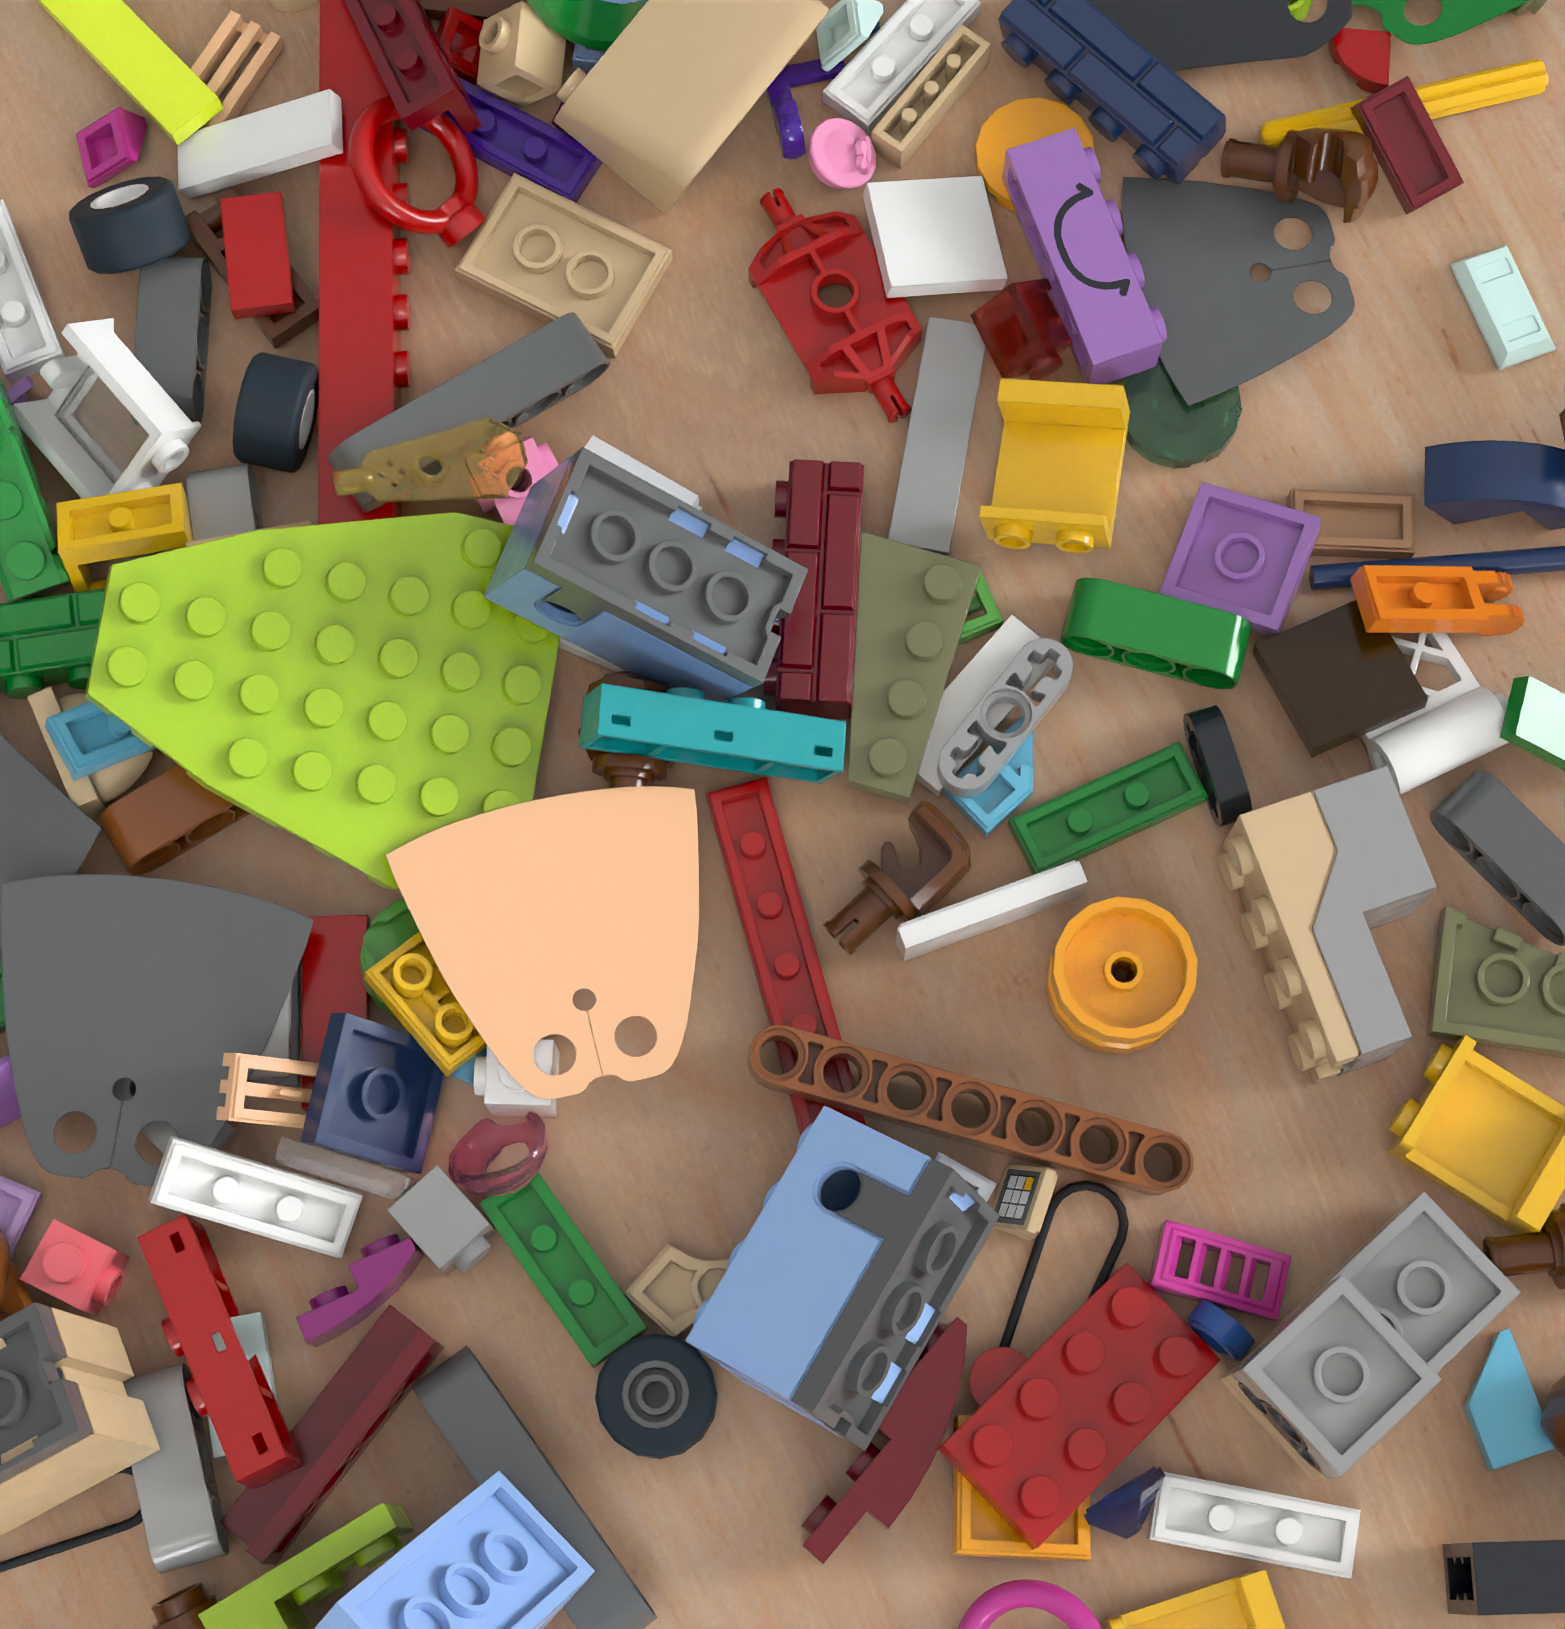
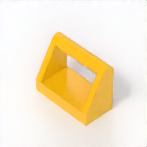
[56,482,193,592]

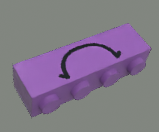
[1002,128,1167,384]

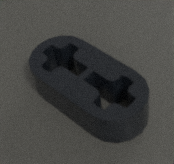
[1183,705,1252,827]

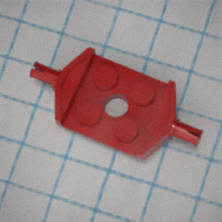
[748,188,922,423]

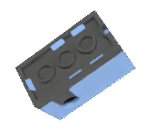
[685,1105,1000,1451]

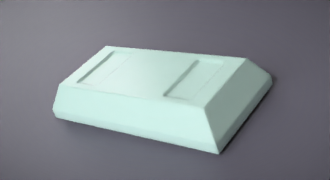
[1450,244,1556,370]

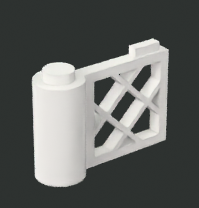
[1360,633,1509,795]

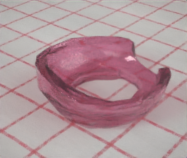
[448,1112,548,1197]

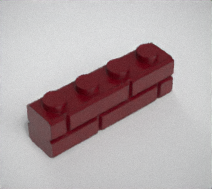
[764,459,864,720]

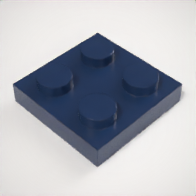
[300,1013,444,1174]

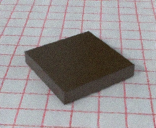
[1253,600,1428,758]

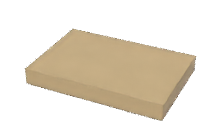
[455,173,673,358]

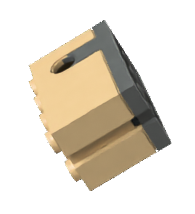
[0,1302,160,1536]

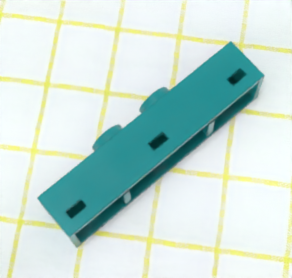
[579,683,846,784]

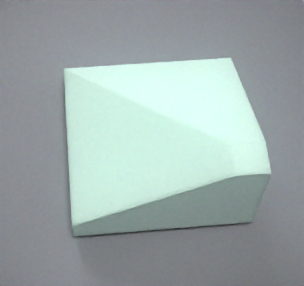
[816,0,884,72]

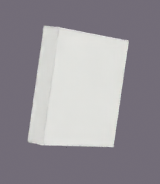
[863,176,1008,298]

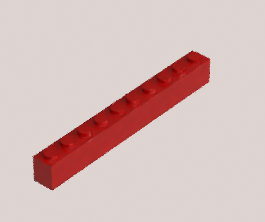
[318,0,412,525]

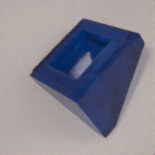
[1083,1466,1166,1539]

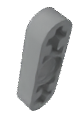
[937,638,1073,798]

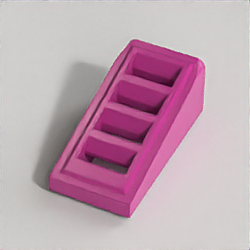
[1148,1220,1291,1322]

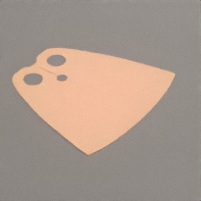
[386,786,699,1100]

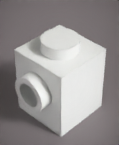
[474,1039,560,1117]

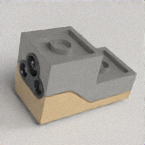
[1218,766,1437,1084]
[1220,1192,1521,1481]

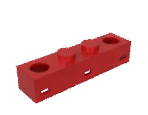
[137,1213,303,1489]

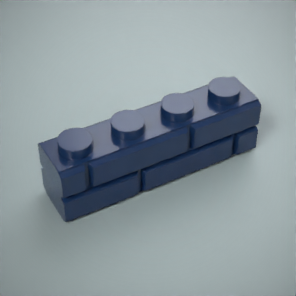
[998,0,1226,185]

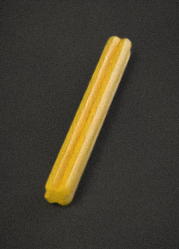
[1258,58,1548,146]

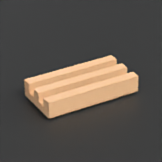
[191,10,284,129]
[216,1053,319,1129]

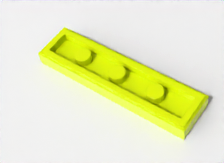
[37,0,224,146]

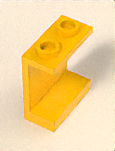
[979,378,1130,554]

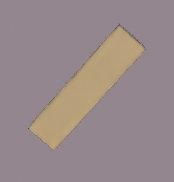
[871,24,991,169]

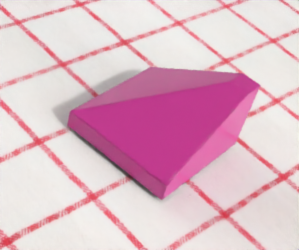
[76,107,147,188]

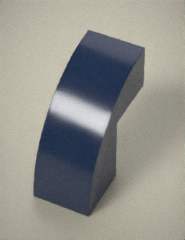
[1424,440,1565,530]

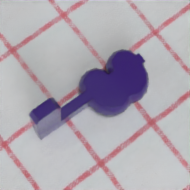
[766,59,845,159]

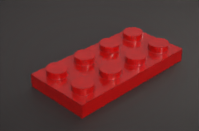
[938,1262,1220,1550]

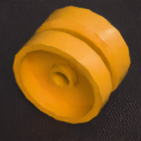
[1046,896,1198,1055]

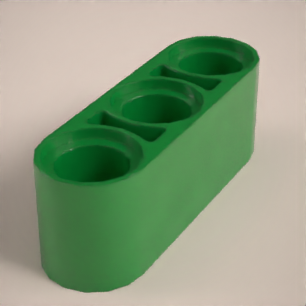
[1060,577,1252,689]

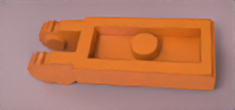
[1350,565,1525,636]

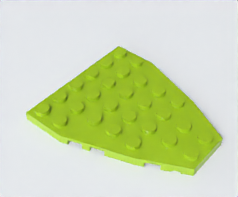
[85,512,560,891]

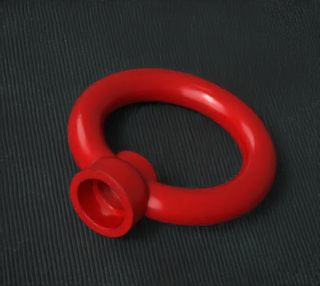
[349,96,486,249]

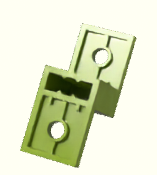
[198,1502,414,1629]

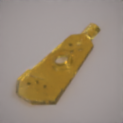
[332,417,528,502]

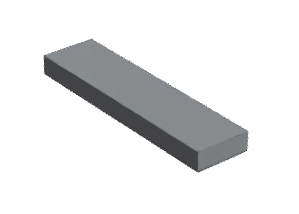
[888,316,989,556]

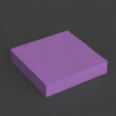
[1159,482,1321,636]

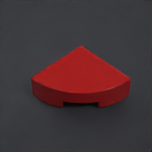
[1328,28,1391,94]

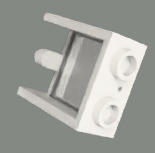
[13,318,202,499]

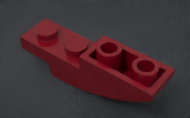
[801,1317,967,1564]

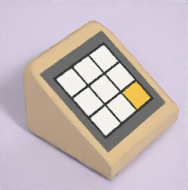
[992,1165,1058,1241]

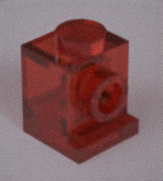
[970,278,1073,380]

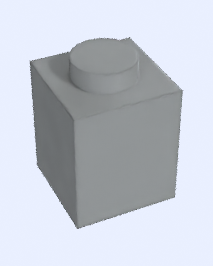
[387,1165,496,1276]

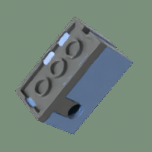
[483,447,808,702]

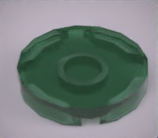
[1123,357,1242,469]

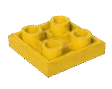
[364,931,487,1077]

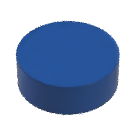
[1187,1299,1255,1362]

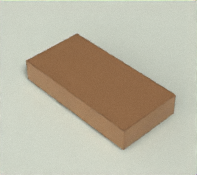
[1287,489,1415,559]

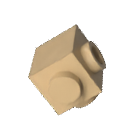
[477,1,566,108]

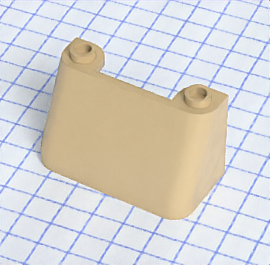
[554,0,830,215]

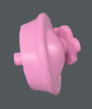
[808,118,876,189]

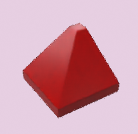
[436,6,483,86]

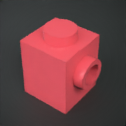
[20,1219,129,1316]

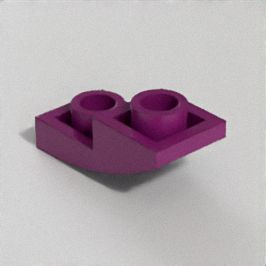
[296,1234,424,1347]

